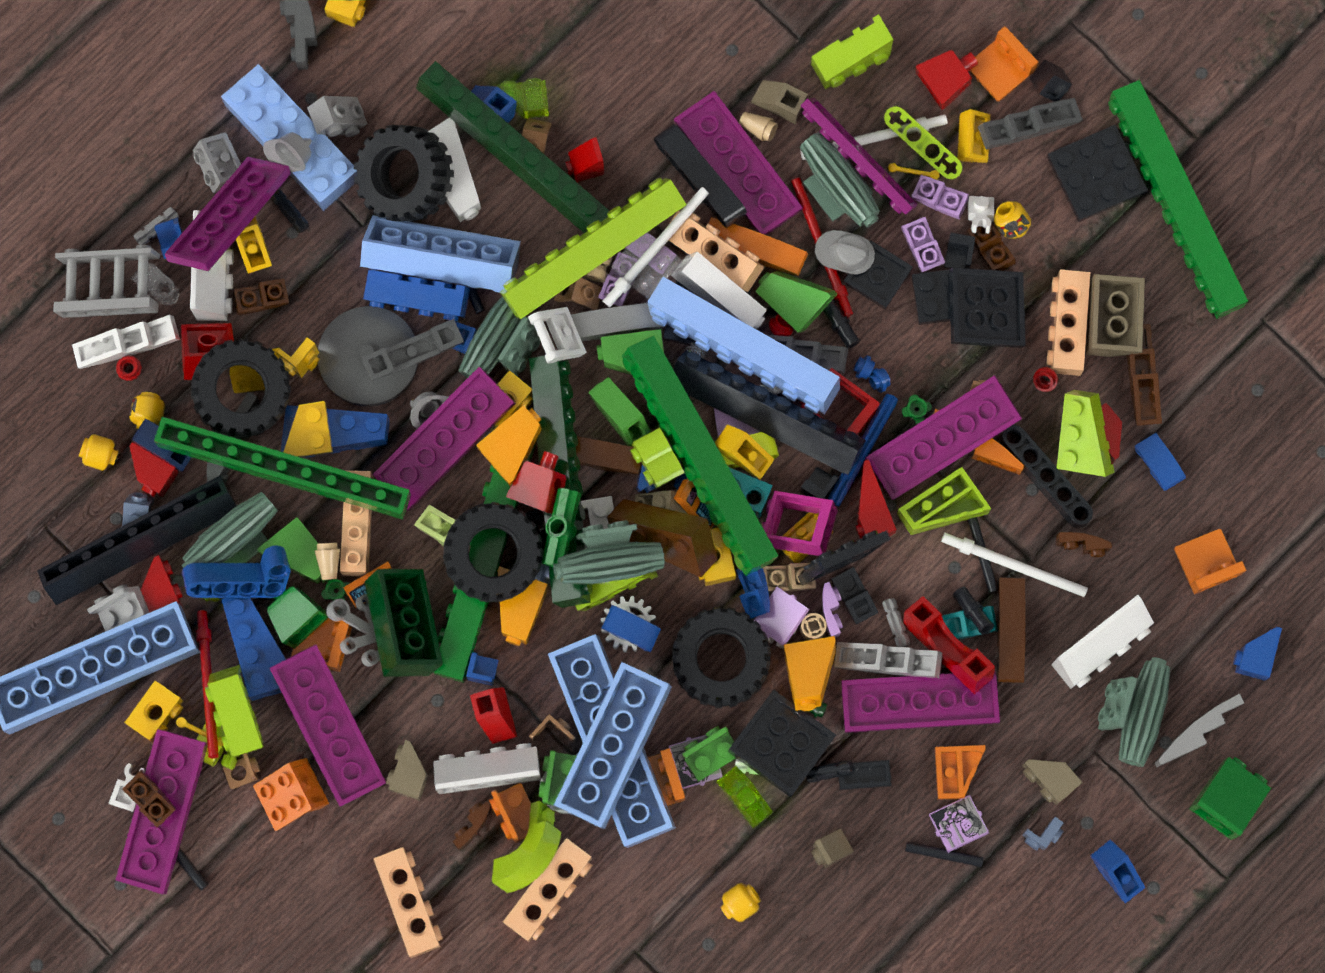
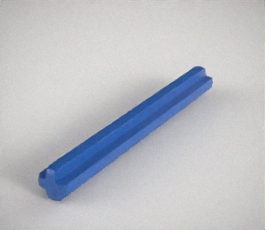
[828,394,898,507]

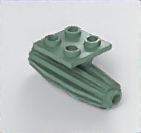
[800,132,880,227]
[458,297,541,378]
[181,492,278,568]
[553,520,665,584]
[1098,657,1171,767]

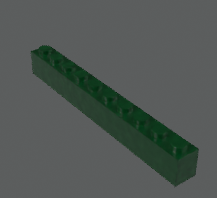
[416,61,609,233]
[529,355,592,608]

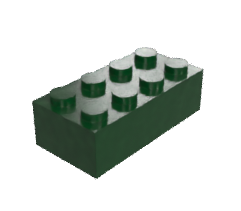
[364,569,443,677]

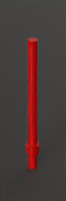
[791,178,854,317]
[196,610,219,759]

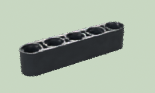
[653,124,747,228]
[1000,425,1093,529]

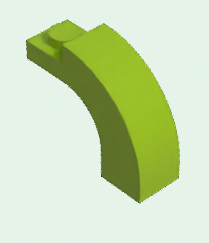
[492,801,561,893]

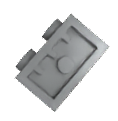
[193,132,241,193]
[87,584,150,632]

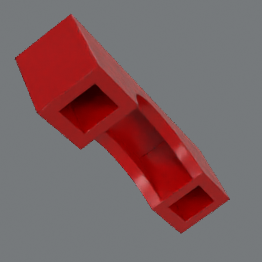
[903,596,995,694]

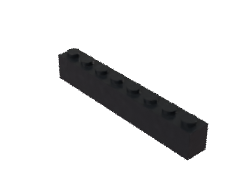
[673,350,866,475]
[37,476,237,605]

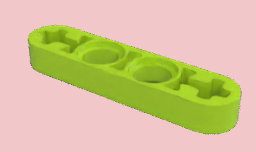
[884,106,962,179]

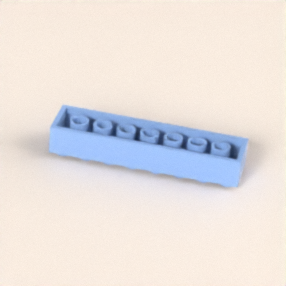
[647,277,840,415]
[0,601,200,735]
[548,634,676,848]

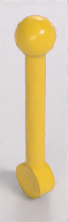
[888,163,940,180]
[176,717,223,747]

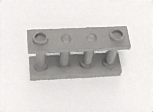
[53,245,160,318]

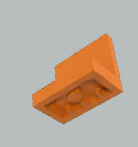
[970,26,1038,102]
[1174,529,1246,595]
[291,618,353,672]
[648,748,685,806]
[253,758,329,831]
[489,783,531,843]

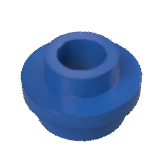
[853,355,875,380]
[868,368,891,393]

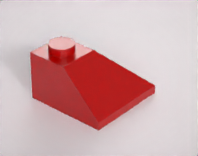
[181,323,234,380]

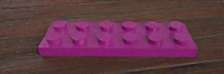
[674,91,803,235]
[800,97,918,215]
[165,157,291,272]
[373,367,516,511]
[866,375,1023,500]
[270,644,386,807]
[841,671,1000,733]
[115,729,208,895]

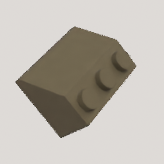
[1086,274,1145,357]

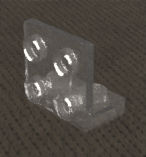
[611,233,682,300]

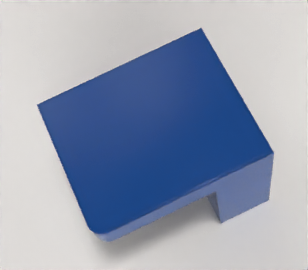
[154,217,183,259]
[466,652,499,686]

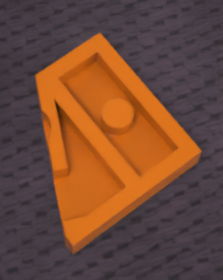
[935,745,985,800]

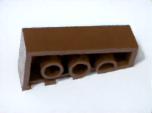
[607,499,718,577]

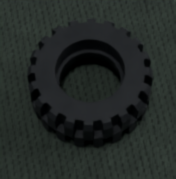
[354,125,454,222]
[191,339,291,439]
[443,502,543,602]
[672,606,771,708]

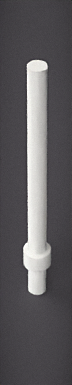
[801,114,948,160]
[603,187,709,308]
[941,533,1088,597]

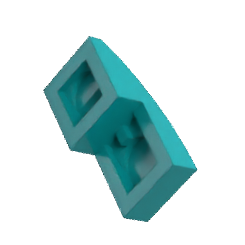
[942,606,998,639]

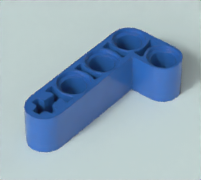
[182,545,290,598]

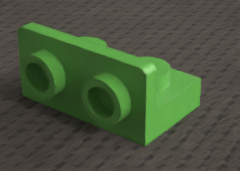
[682,726,736,782]
[539,750,577,806]

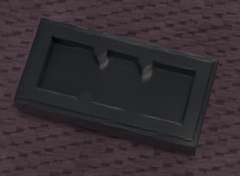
[838,760,892,791]

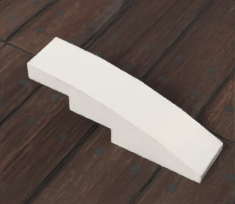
[72,315,180,369]

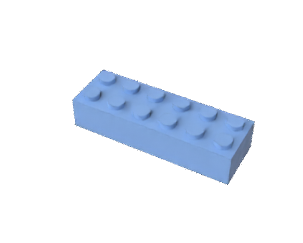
[221,64,357,211]
[360,215,521,292]
[554,662,672,829]

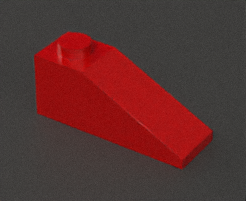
[855,459,896,539]

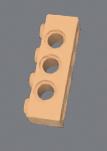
[669,211,765,292]
[1047,270,1090,376]
[340,470,374,577]
[503,838,593,942]
[373,847,443,958]

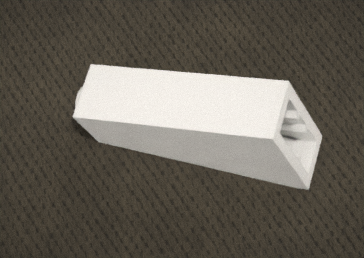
[428,118,481,222]
[671,252,767,329]

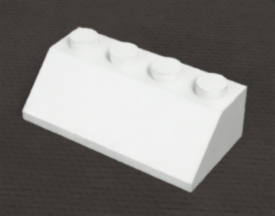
[190,210,234,321]
[1052,595,1154,689]
[433,743,541,794]

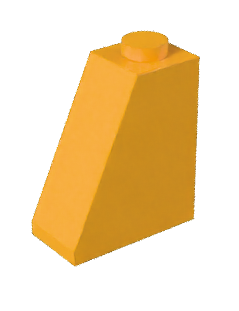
[476,405,542,487]
[498,566,548,646]
[784,636,836,711]

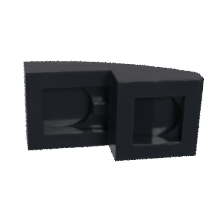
[830,566,879,625]

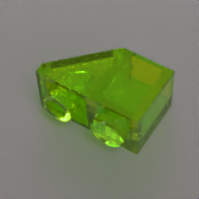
[496,78,549,119]
[716,766,773,829]

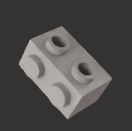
[307,96,367,137]

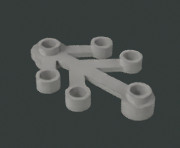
[326,594,380,667]

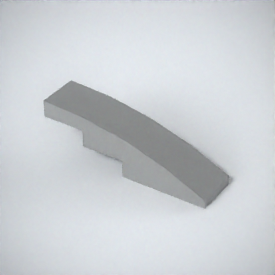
[571,303,663,341]
[834,642,942,678]
[1155,694,1244,767]

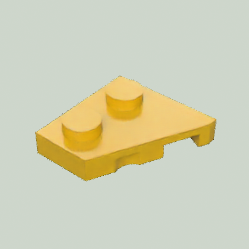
[283,401,333,457]

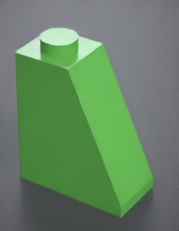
[755,271,838,333]
[596,329,664,375]
[589,377,651,447]
[257,517,329,584]

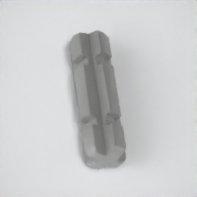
[134,207,179,245]
[882,598,910,647]

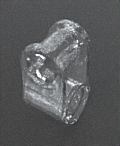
[130,261,179,305]

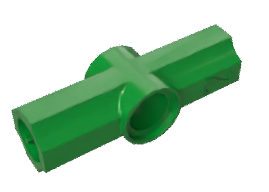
[541,488,581,567]

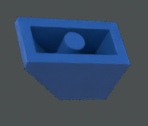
[1233,627,1282,681]
[1090,840,1145,903]

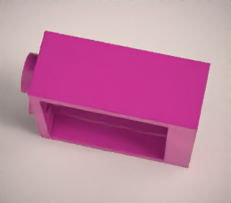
[761,491,837,556]

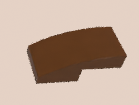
[967,222,1016,271]
[233,279,289,316]
[1056,532,1112,558]
[122,770,176,828]
[453,801,492,851]

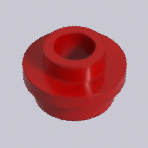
[769,315,793,337]
[116,356,142,381]
[1033,367,1058,392]

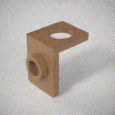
[522,118,551,154]
[554,278,602,310]
[529,714,576,743]
[223,753,260,789]

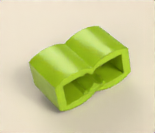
[630,428,684,489]

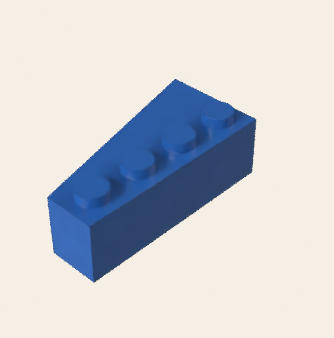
[363,269,470,321]
[281,405,390,458]
[222,598,286,701]

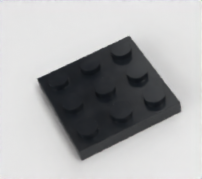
[1047,125,1148,222]
[949,268,1026,348]
[798,530,891,586]
[728,689,836,798]

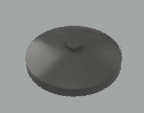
[317,306,418,407]

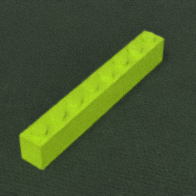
[500,177,687,319]

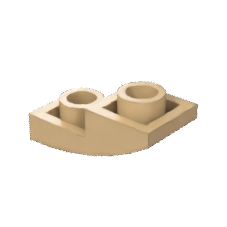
[763,563,816,593]

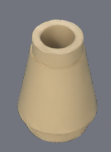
[739,112,778,142]
[315,543,340,580]

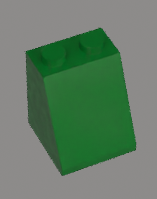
[1189,757,1271,840]

